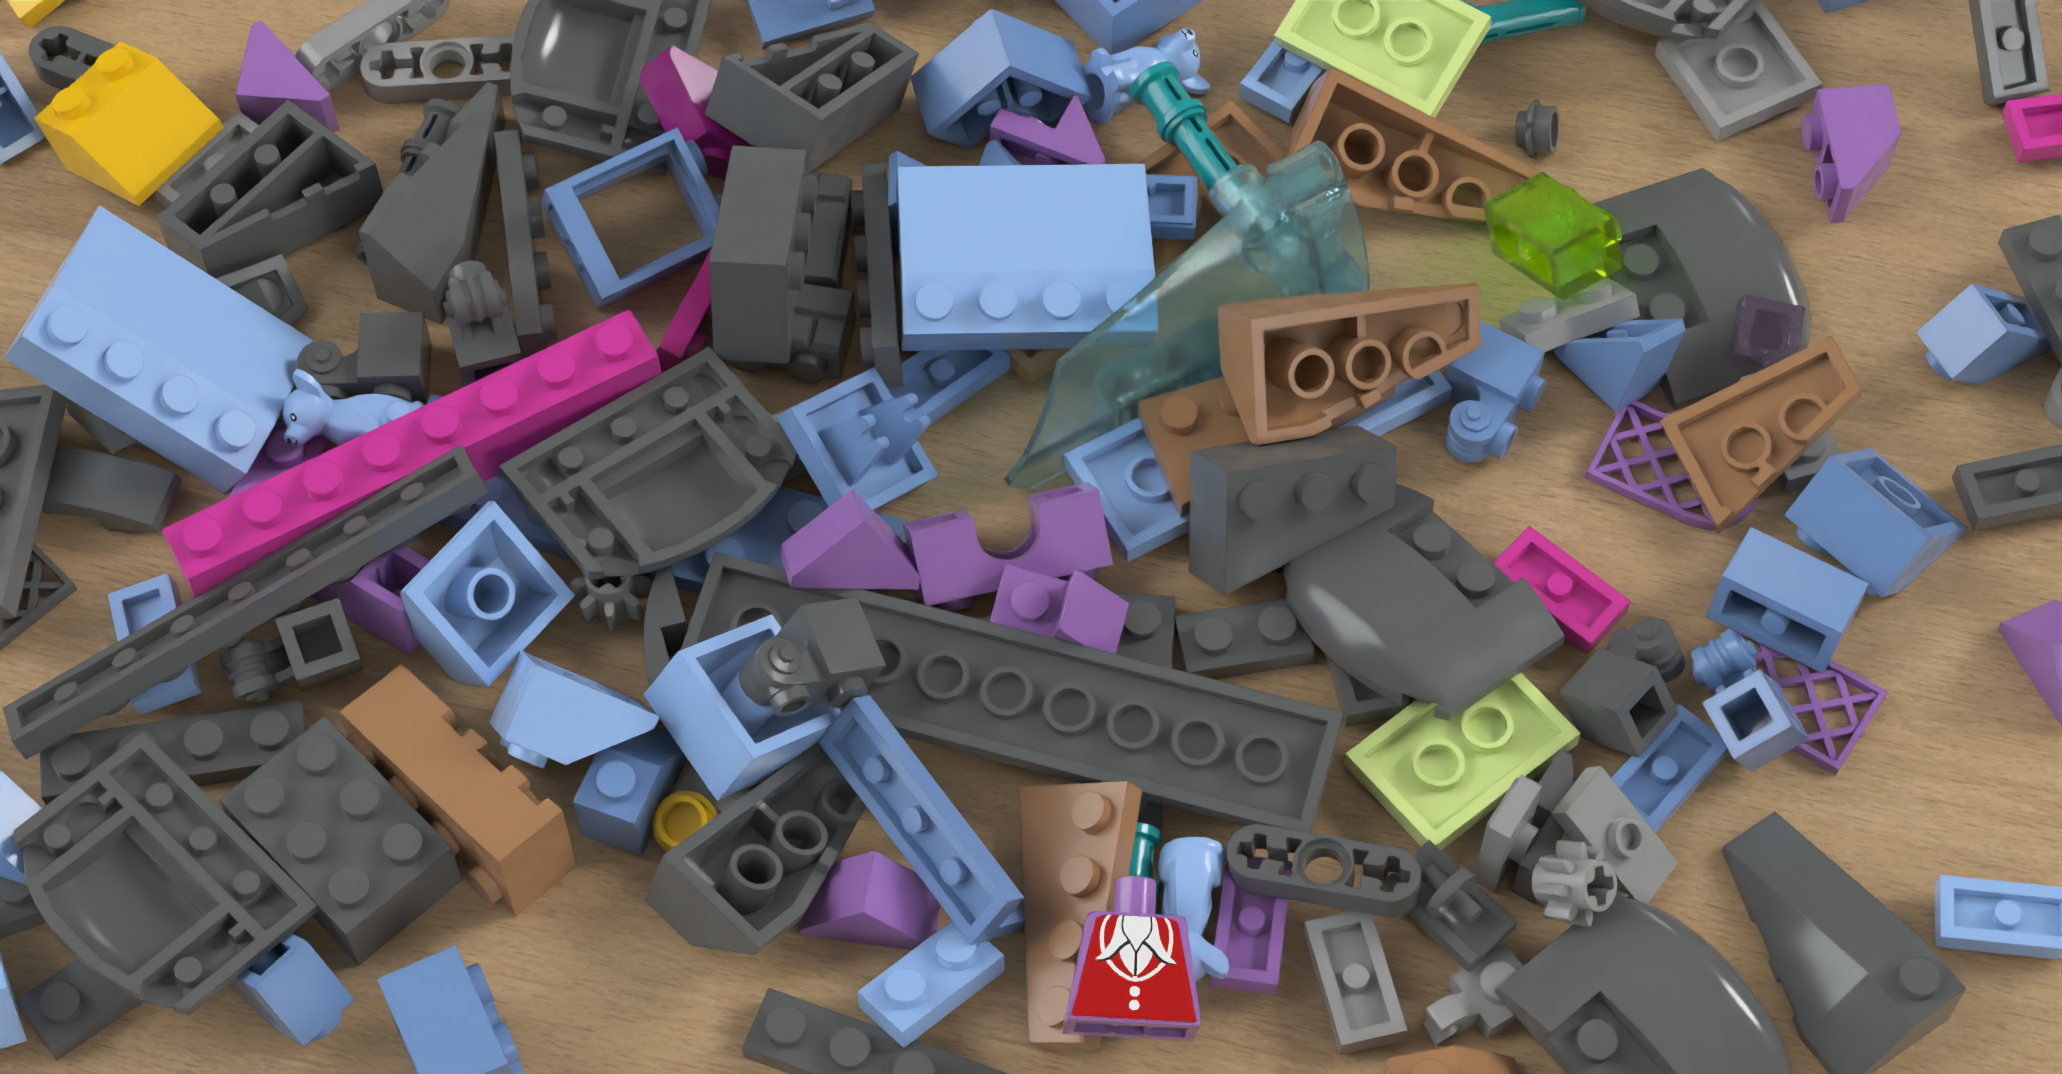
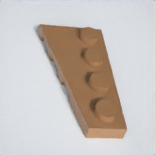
[1137,376,1396,518]
[1020,781,1142,1050]

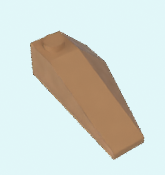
[1281,67,1545,229]
[1218,283,1481,445]

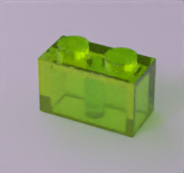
[1483,172,1623,301]

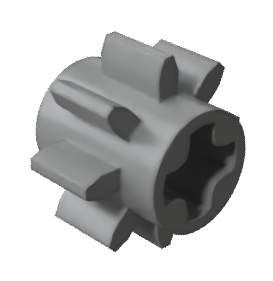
[569,573,651,631]
[1532,840,1617,926]

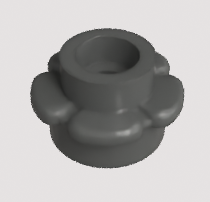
[1515,100,1559,159]

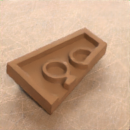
[1660,336,1862,534]

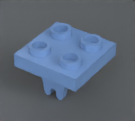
[777,367,938,511]

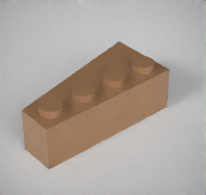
[339,664,577,916]

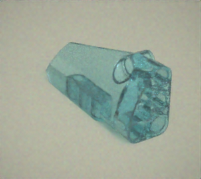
[1004,140,1370,490]

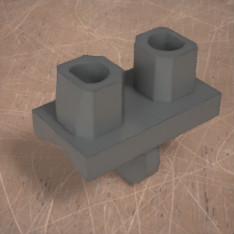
[1381,840,1517,972]

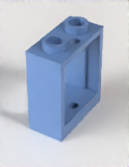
[541,127,722,311]

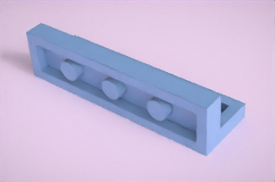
[818,695,1025,945]

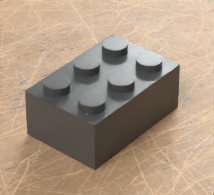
[219,716,462,966]

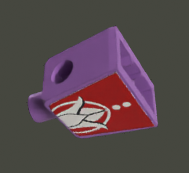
[1062,876,1200,1041]

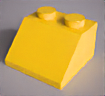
[34,41,224,206]

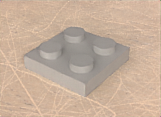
[1655,0,1822,142]

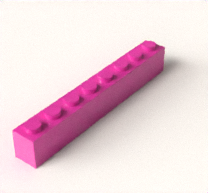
[161,309,661,598]

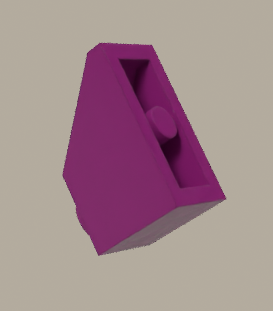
[639,45,754,180]

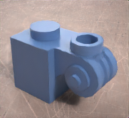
[1445,320,1547,463]
[1691,628,1809,772]

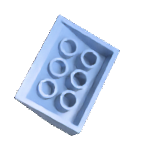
[897,164,1157,351]
[3,205,313,494]

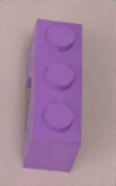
[902,482,1113,611]

